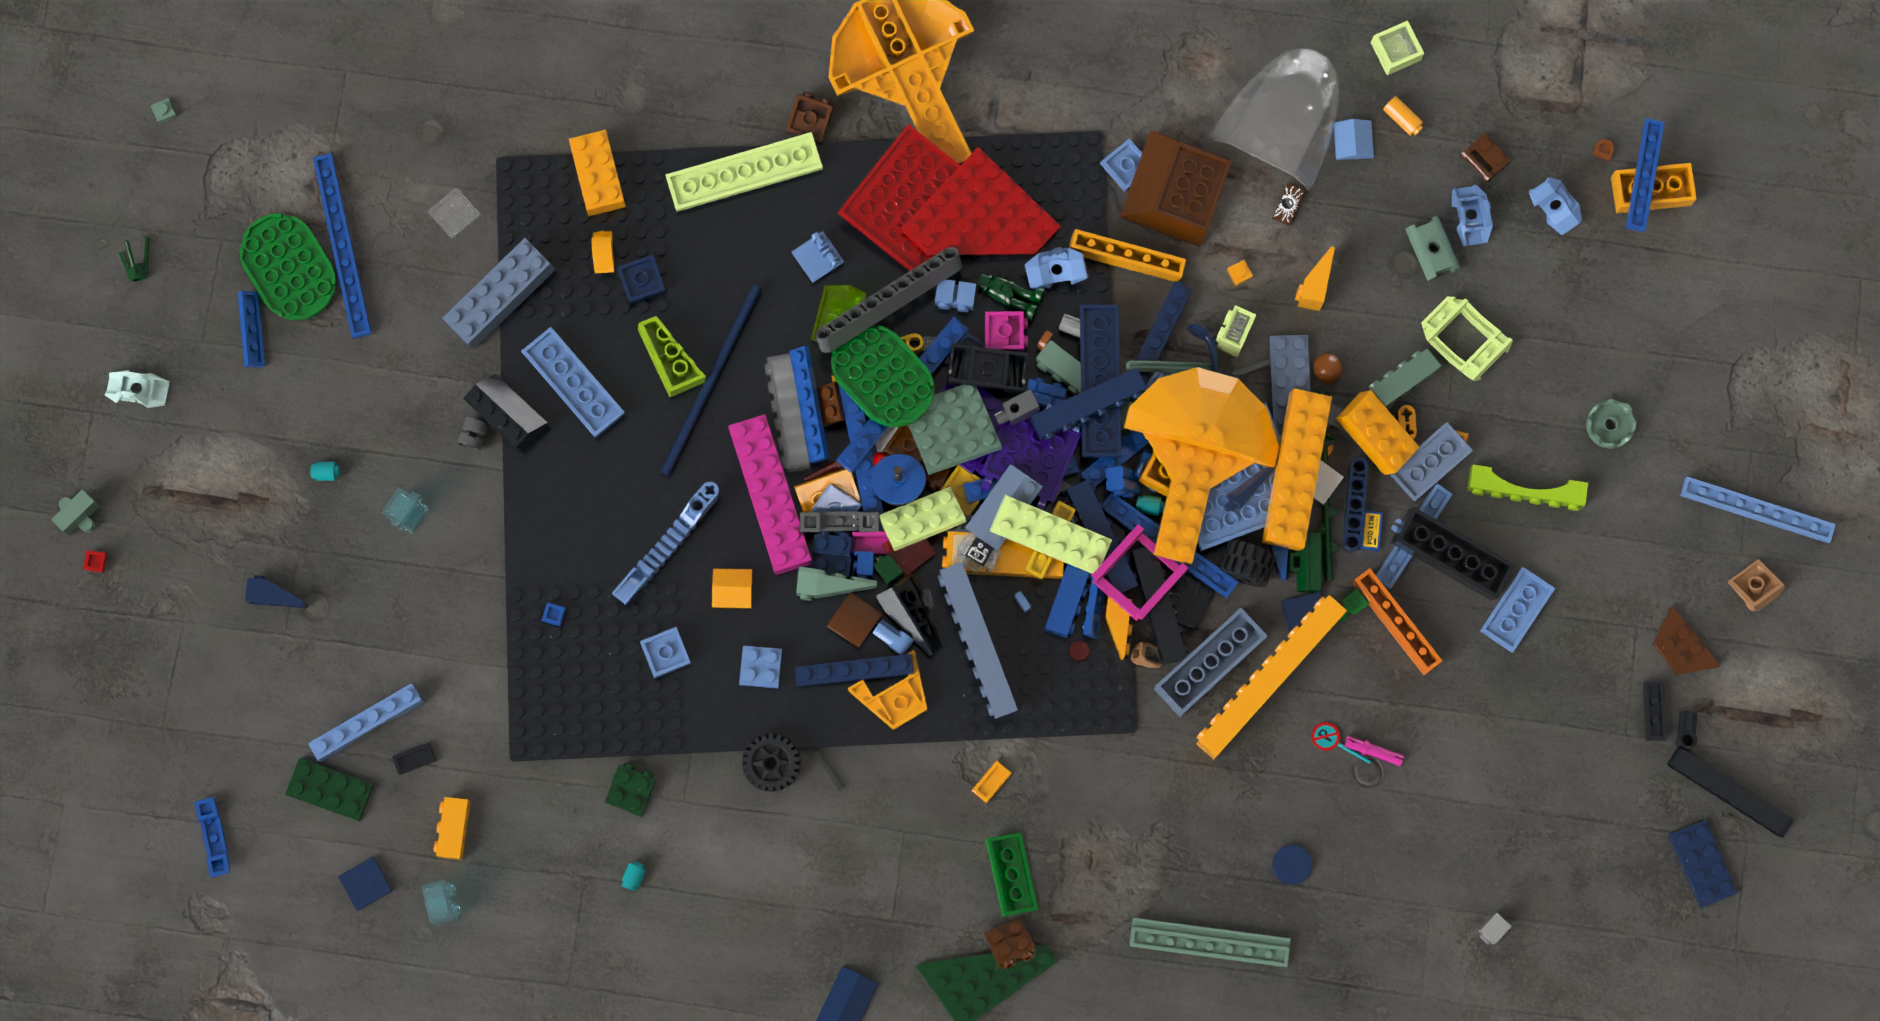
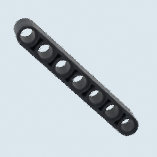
[1667,747,1794,838]

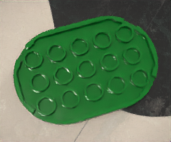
[239,213,337,321]
[831,326,934,427]

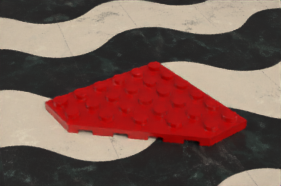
[899,147,1061,256]

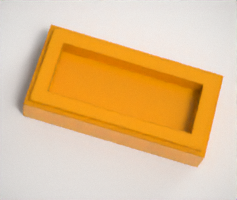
[972,761,1012,803]

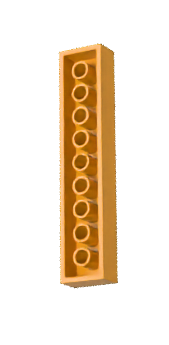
[1197,595,1347,759]

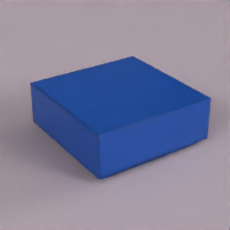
[541,602,567,627]

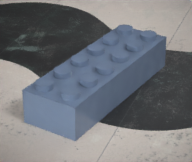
[442,238,556,349]
[1154,608,1268,717]

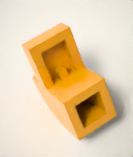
[592,231,614,273]

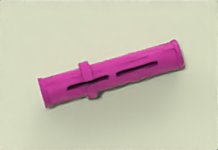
[1344,735,1404,767]

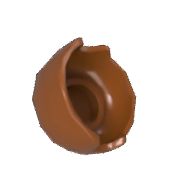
[1313,353,1343,384]

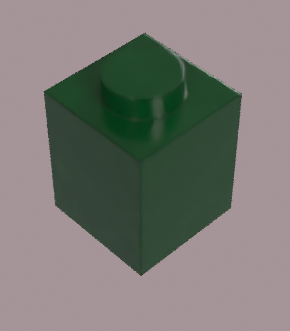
[873,554,903,587]

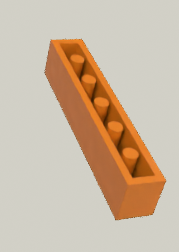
[1352,568,1442,675]

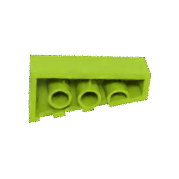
[638,316,706,397]

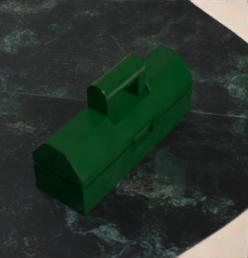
[1287,532,1321,593]

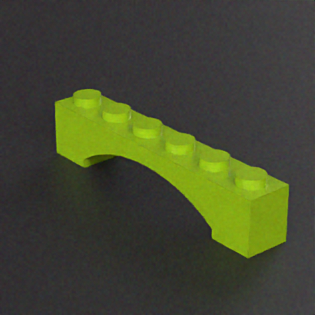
[1467,464,1588,511]

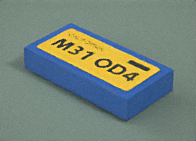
[1359,510,1383,551]

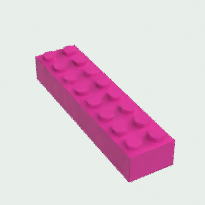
[728,414,812,576]

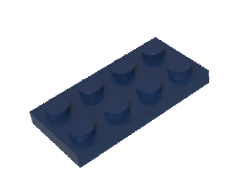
[1668,820,1738,908]

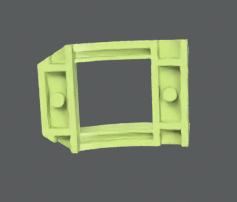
[1421,296,1513,381]

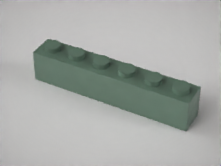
[1036,340,1133,432]

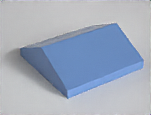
[1333,119,1374,160]

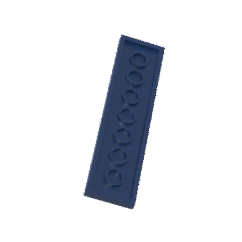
[1079,304,1121,458]

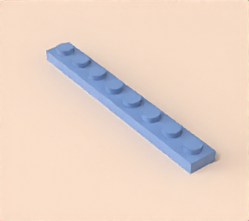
[1680,476,1836,544]

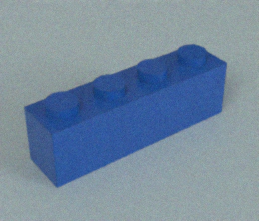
[1044,564,1092,638]

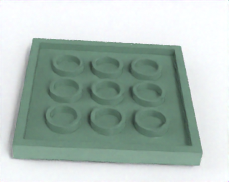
[908,385,1002,475]

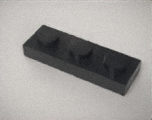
[1643,681,1667,741]

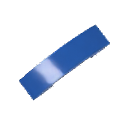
[194,797,231,878]

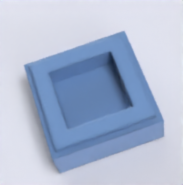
[1014,591,1031,614]

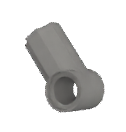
[1059,314,1080,338]

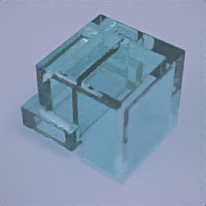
[381,487,429,534]

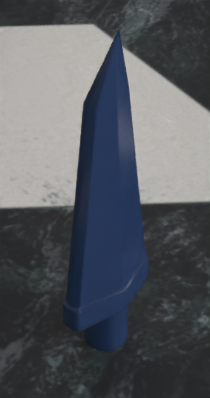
[1224,466,1276,512]

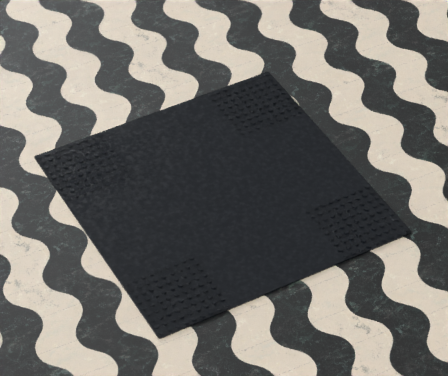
[496,131,1136,762]

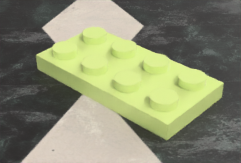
[879,487,966,551]

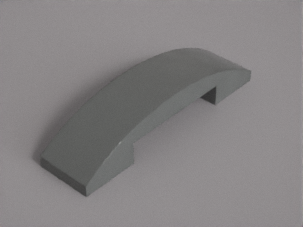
[800,511,879,532]

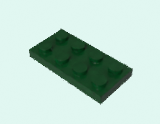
[285,758,374,822]

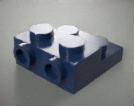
[812,531,856,578]

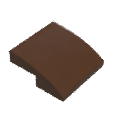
[827,592,882,648]

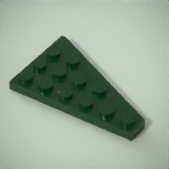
[916,945,1058,1021]

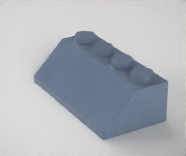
[965,464,1043,550]

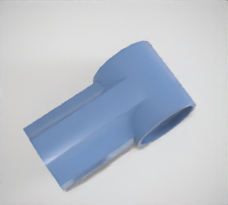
[873,620,914,655]

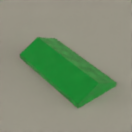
[985,832,1038,917]

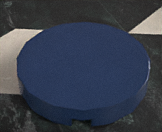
[1272,845,1312,885]

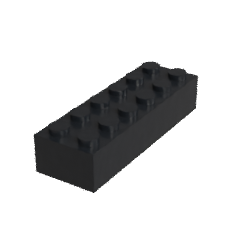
[1391,507,1515,600]

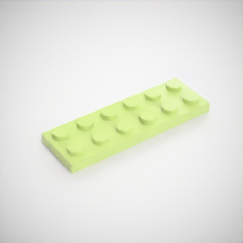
[990,495,1112,574]

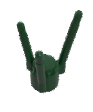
[119,236,149,282]

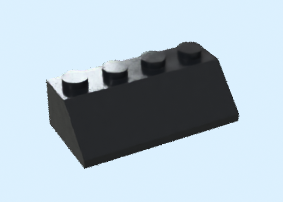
[463,374,549,452]

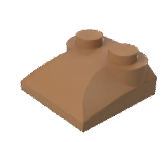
[1728,559,1785,611]

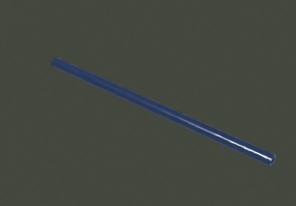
[660,285,761,476]

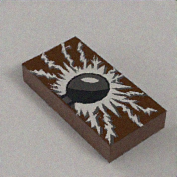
[1272,184,1304,226]

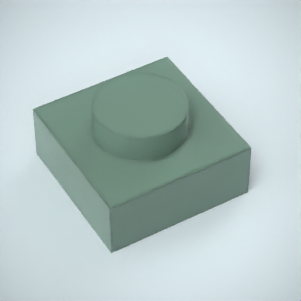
[150,98,177,124]

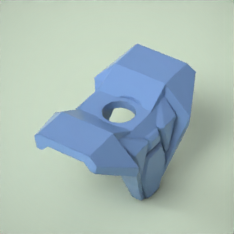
[1529,177,1582,235]
[1452,185,1493,246]
[1025,247,1089,288]

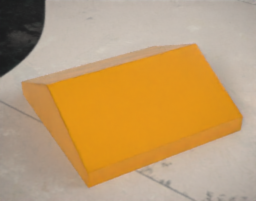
[712,569,752,608]

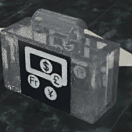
[957,532,1002,574]

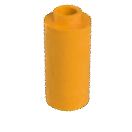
[1383,96,1424,136]

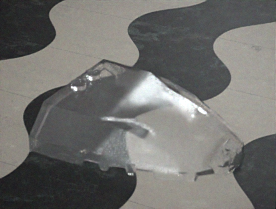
[1208,49,1339,192]

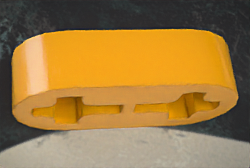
[1397,405,1417,439]

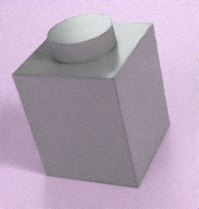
[1478,913,1512,945]

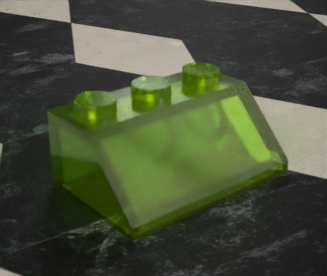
[811,285,866,342]

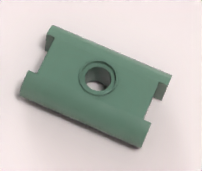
[1405,216,1461,282]

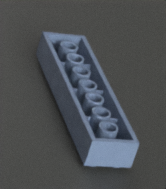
[937,562,1018,719]

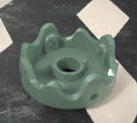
[1586,399,1636,449]

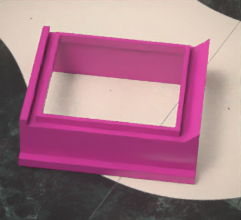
[1092,524,1188,621]

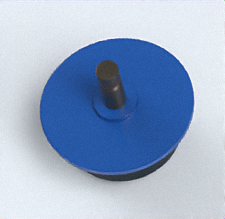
[871,454,926,506]

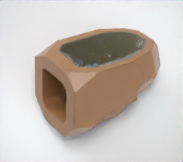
[1131,642,1163,668]

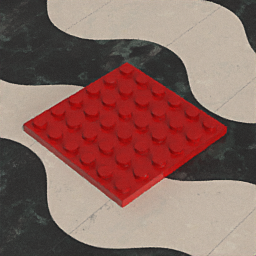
[838,124,960,271]

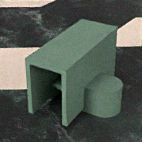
[51,490,100,536]

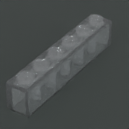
[764,353,810,473]

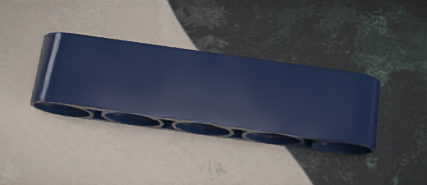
[1342,457,1368,553]

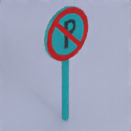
[1311,722,1371,764]

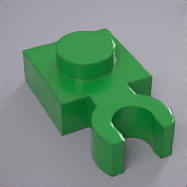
[1339,589,1369,621]

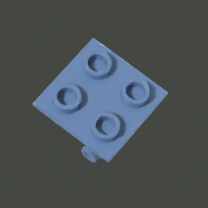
[791,231,844,283]

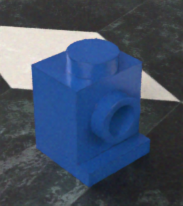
[853,551,874,579]

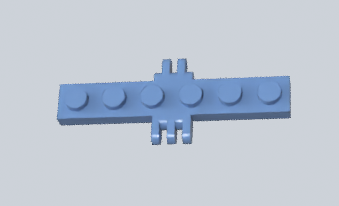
[1376,483,1453,590]

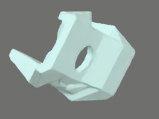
[105,370,170,408]

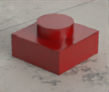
[83,550,108,573]

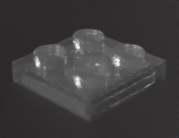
[427,187,482,241]

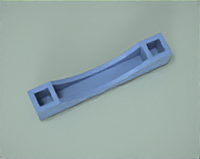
[308,683,424,763]

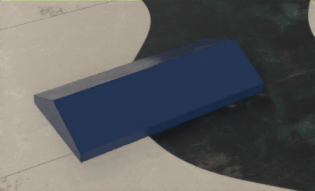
[816,966,878,1021]

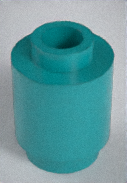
[311,461,340,481]
[1136,494,1165,516]
[621,861,647,892]

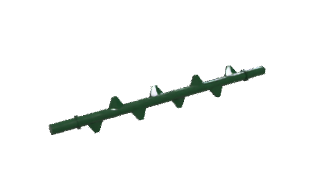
[1315,390,1339,581]

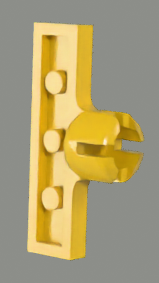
[1023,501,1076,579]

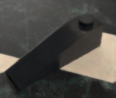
[876,572,942,656]

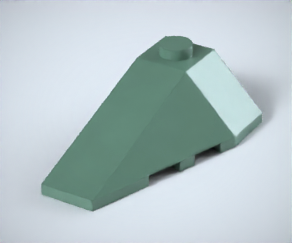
[796,567,877,601]

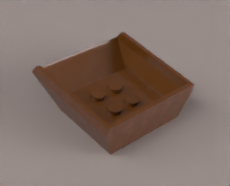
[1120,130,1232,247]

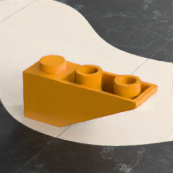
[1105,596,1132,660]

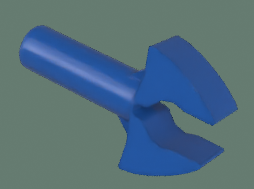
[1134,449,1152,478]

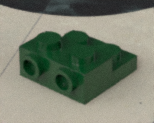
[605,763,656,817]

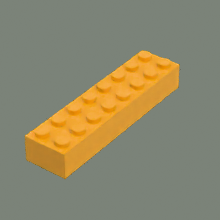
[1262,388,1332,551]

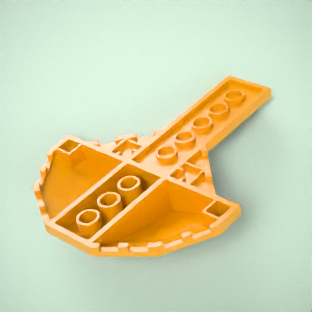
[828,0,974,164]
[1124,367,1279,565]

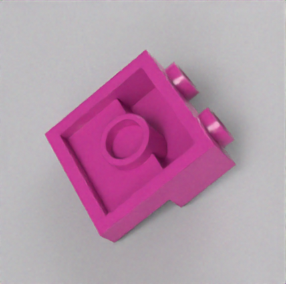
[985,311,1028,352]

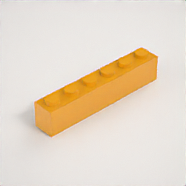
[1069,229,1186,282]

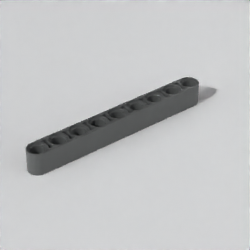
[815,247,962,353]

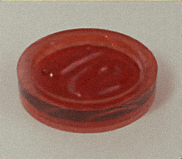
[1069,641,1089,661]

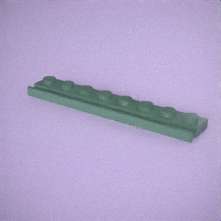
[1129,918,1291,968]

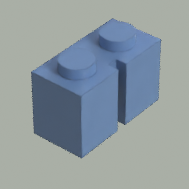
[935,279,976,312]

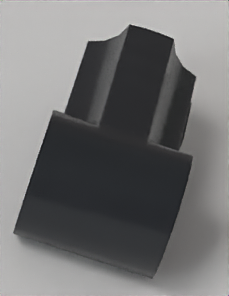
[1675,711,1697,751]

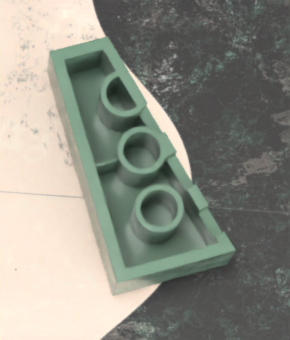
[1369,349,1441,409]

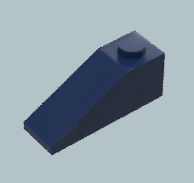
[245,575,307,609]

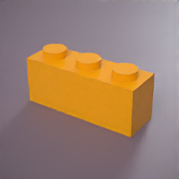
[434,797,471,860]

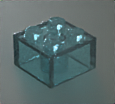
[421,879,461,926]

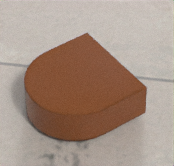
[1592,139,1614,162]
[1037,330,1053,351]

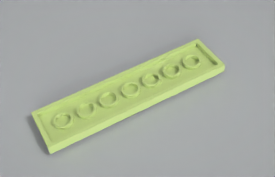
[666,132,823,212]

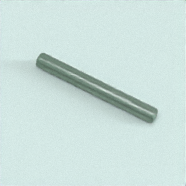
[1126,360,1213,373]

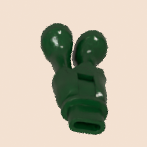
[976,273,1046,321]

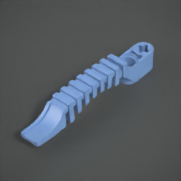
[612,482,719,605]

